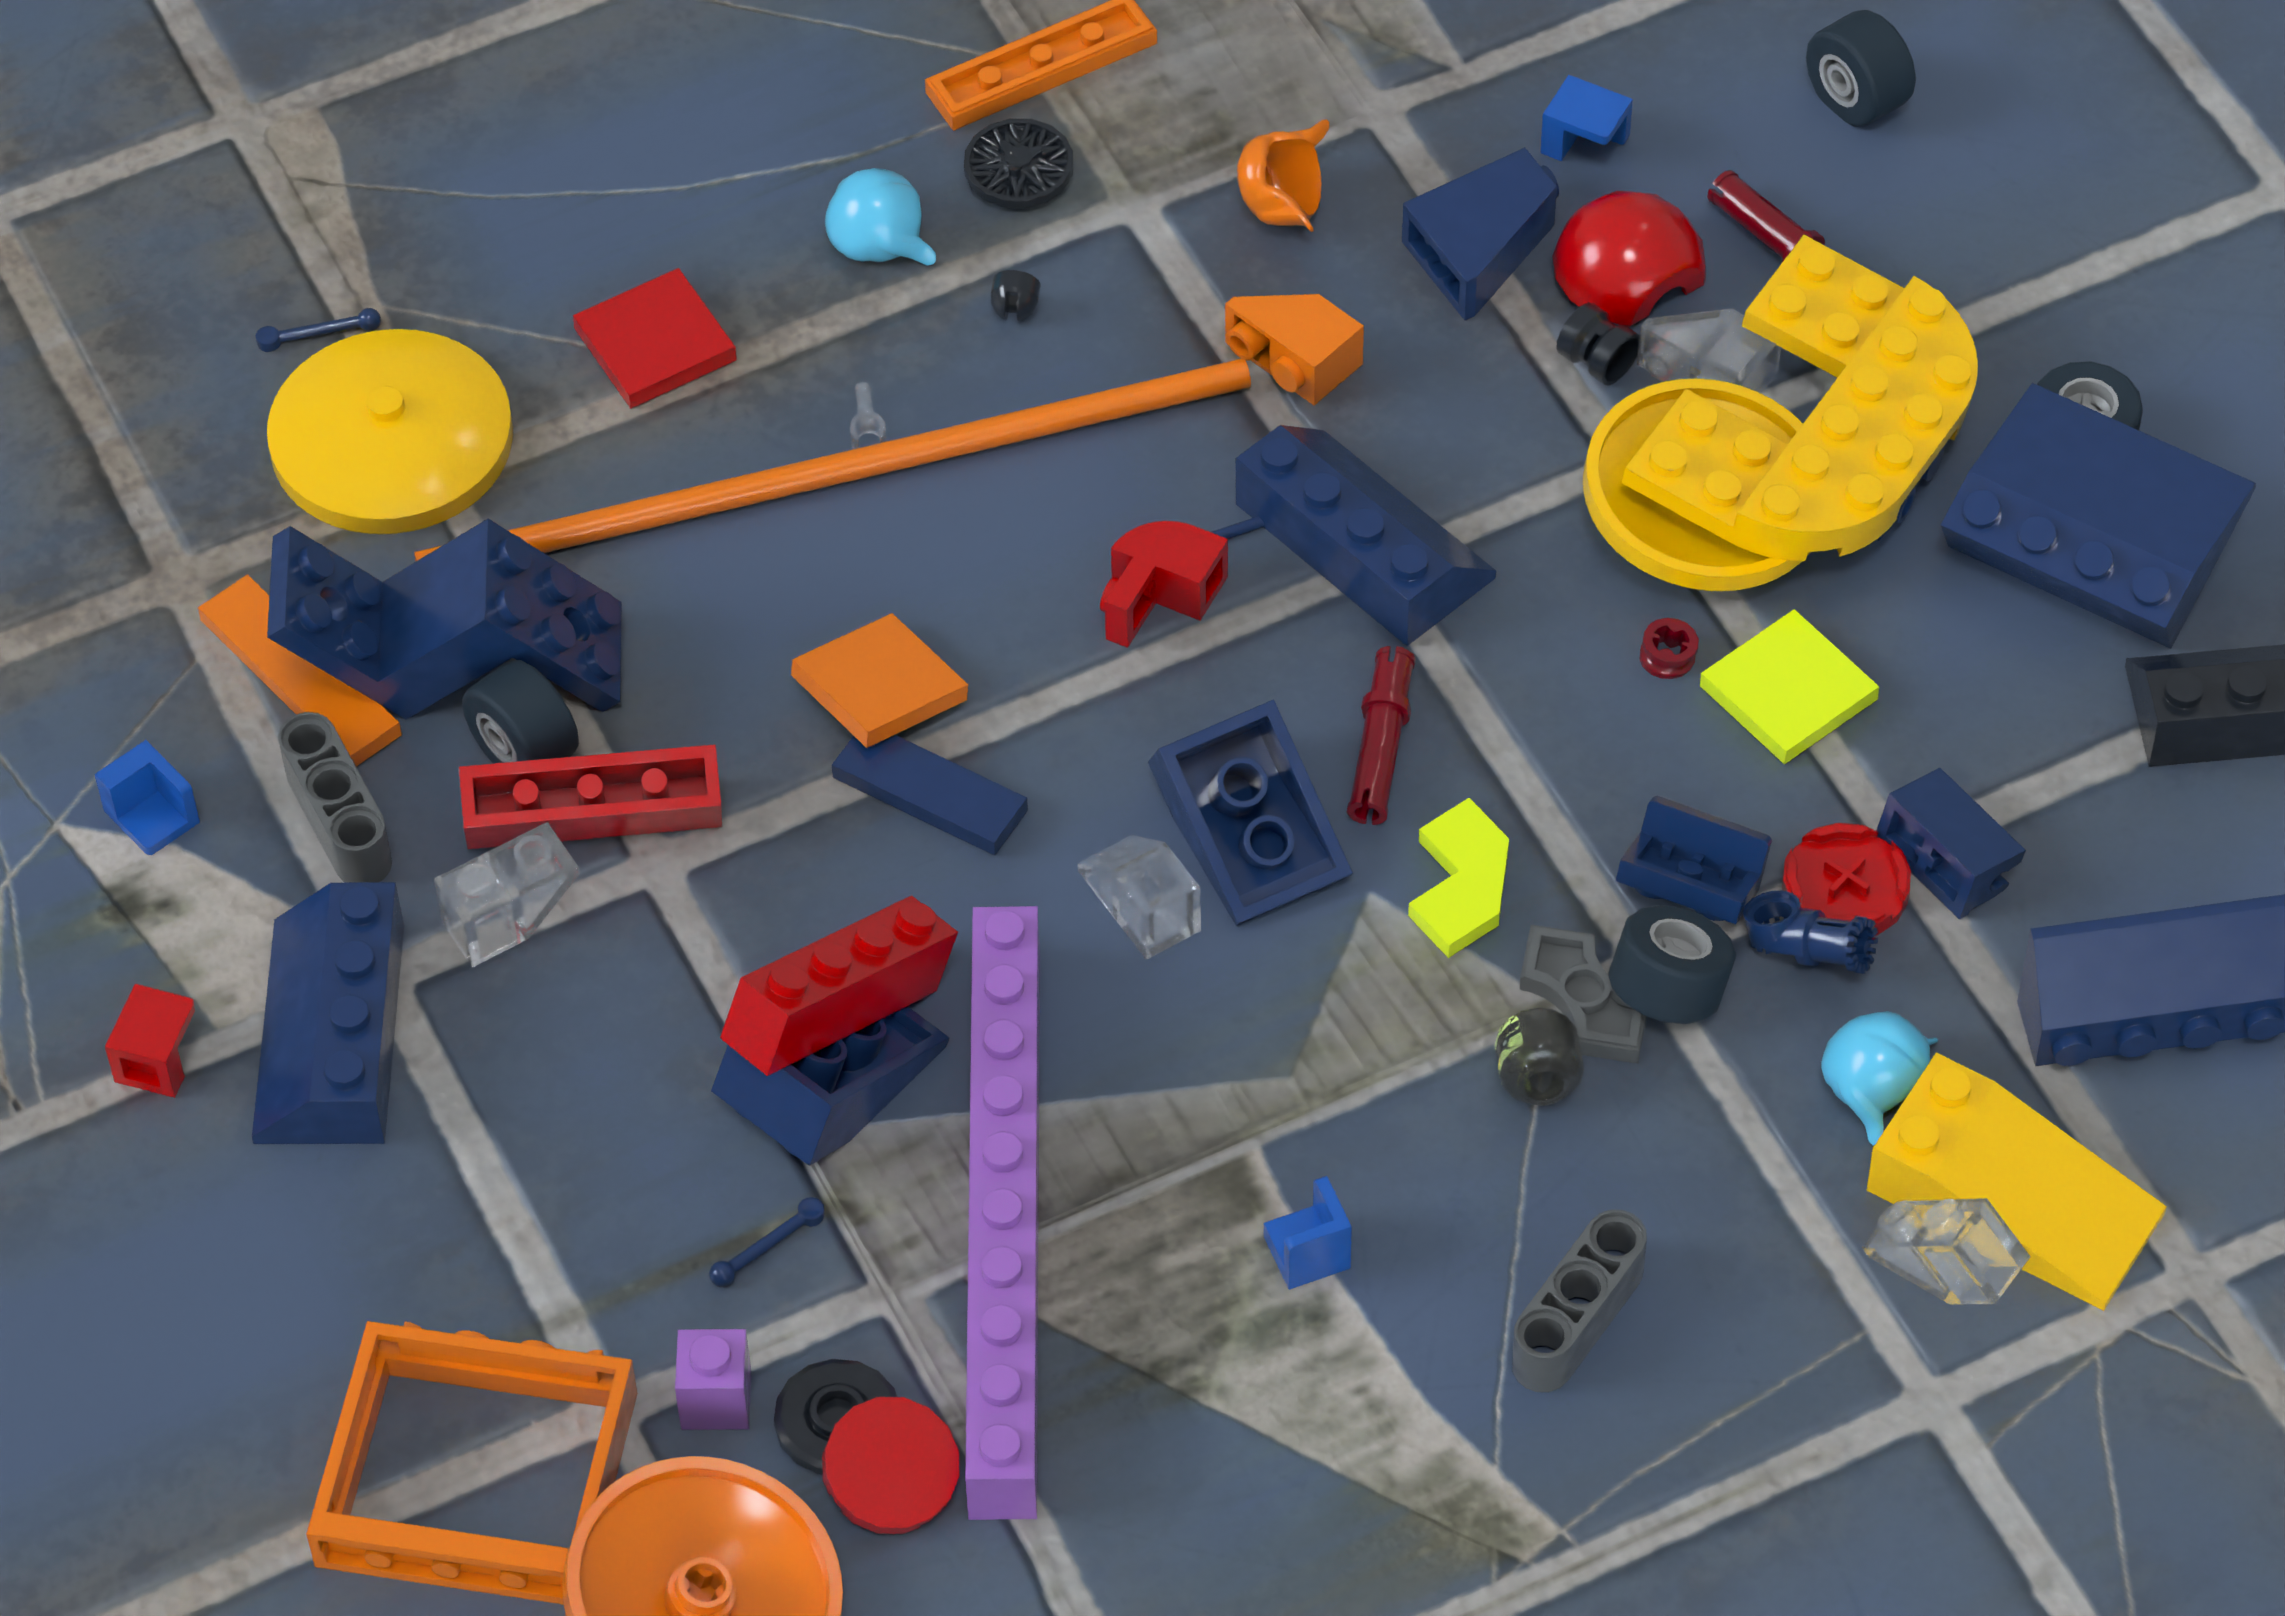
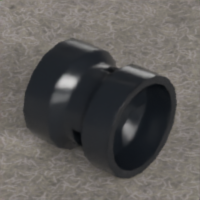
[1556,302,1642,385]

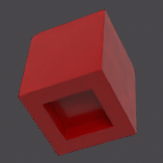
[105,984,195,1098]

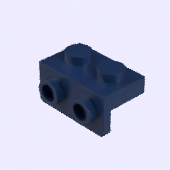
[1615,796,1772,924]

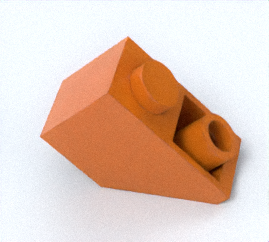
[1225,294,1364,406]

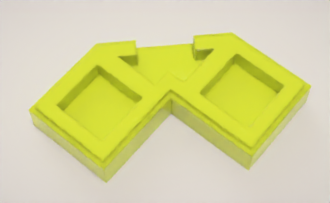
[1408,798,1509,958]

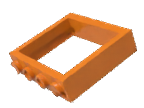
[306,1321,638,1605]

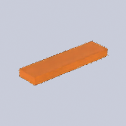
[925,0,1157,131]
[198,574,402,767]

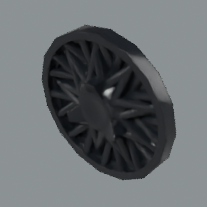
[964,118,1073,208]
[774,1359,897,1474]

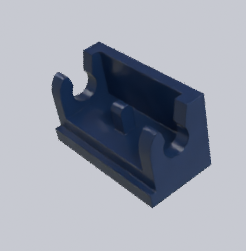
[1876,768,2026,919]

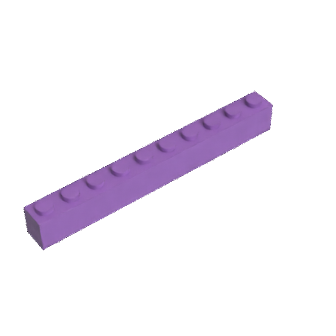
[965,906,1040,1520]

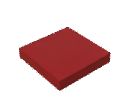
[573,268,737,409]

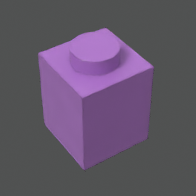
[675,1329,751,1430]

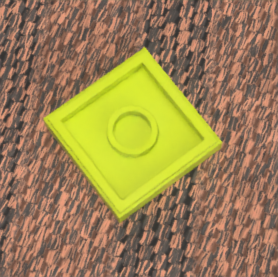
[1700,609,1879,765]

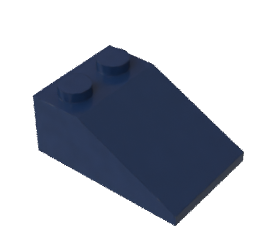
[1148,699,1353,926]
[711,1006,950,1166]

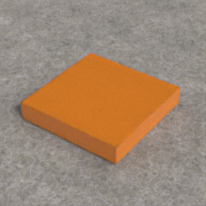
[791,613,968,748]

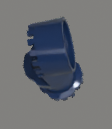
[1743,891,1878,974]

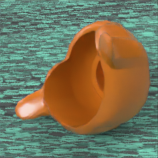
[1237,119,1329,232]

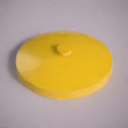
[267,329,513,534]
[1583,378,1810,591]

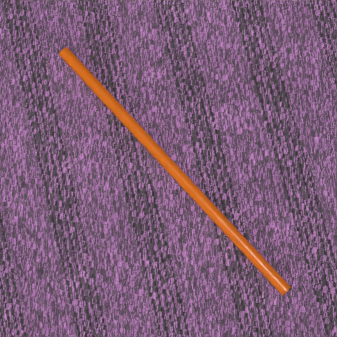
[414,358,1251,561]

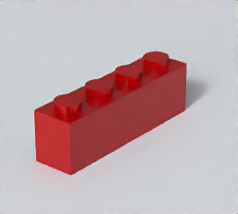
[459,744,722,849]
[720,895,958,1076]

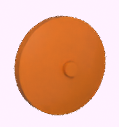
[562,1456,843,1616]

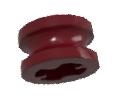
[1639,618,1699,679]

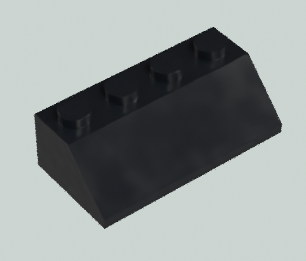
[2125,644,2285,767]

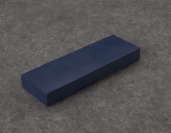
[832,735,1028,855]

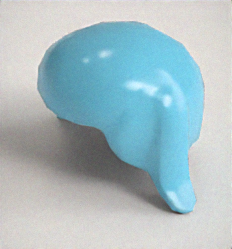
[825,168,936,266]
[1821,1011,1938,1145]

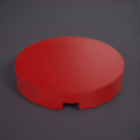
[1782,823,1911,936]
[822,1397,960,1534]

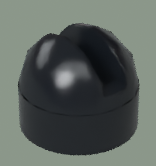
[991,270,1041,321]

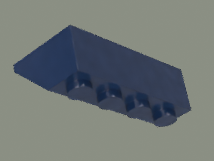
[1235,425,1496,646]
[252,882,404,1144]
[2017,894,2285,1066]

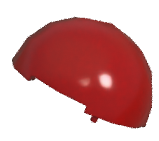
[1552,191,1706,327]

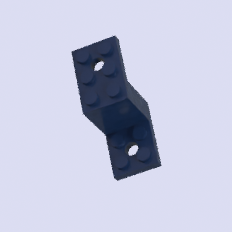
[267,519,622,720]

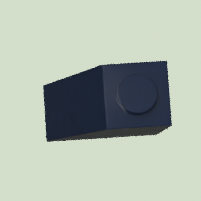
[1402,147,1559,320]

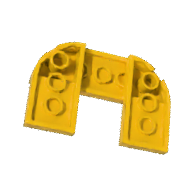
[1622,235,1978,561]

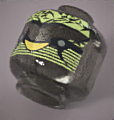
[1495,1008,1585,1106]

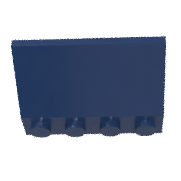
[1941,383,2256,649]

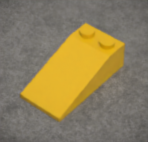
[1866,1052,2167,1311]

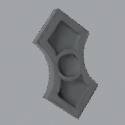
[1520,925,1647,1064]

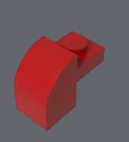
[1100,521,1228,648]

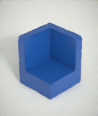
[1541,75,1633,161]
[94,740,200,855]
[1264,1176,1352,1290]

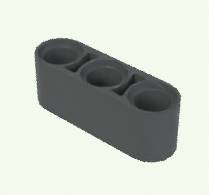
[278,712,392,882]
[1512,1210,1647,1392]

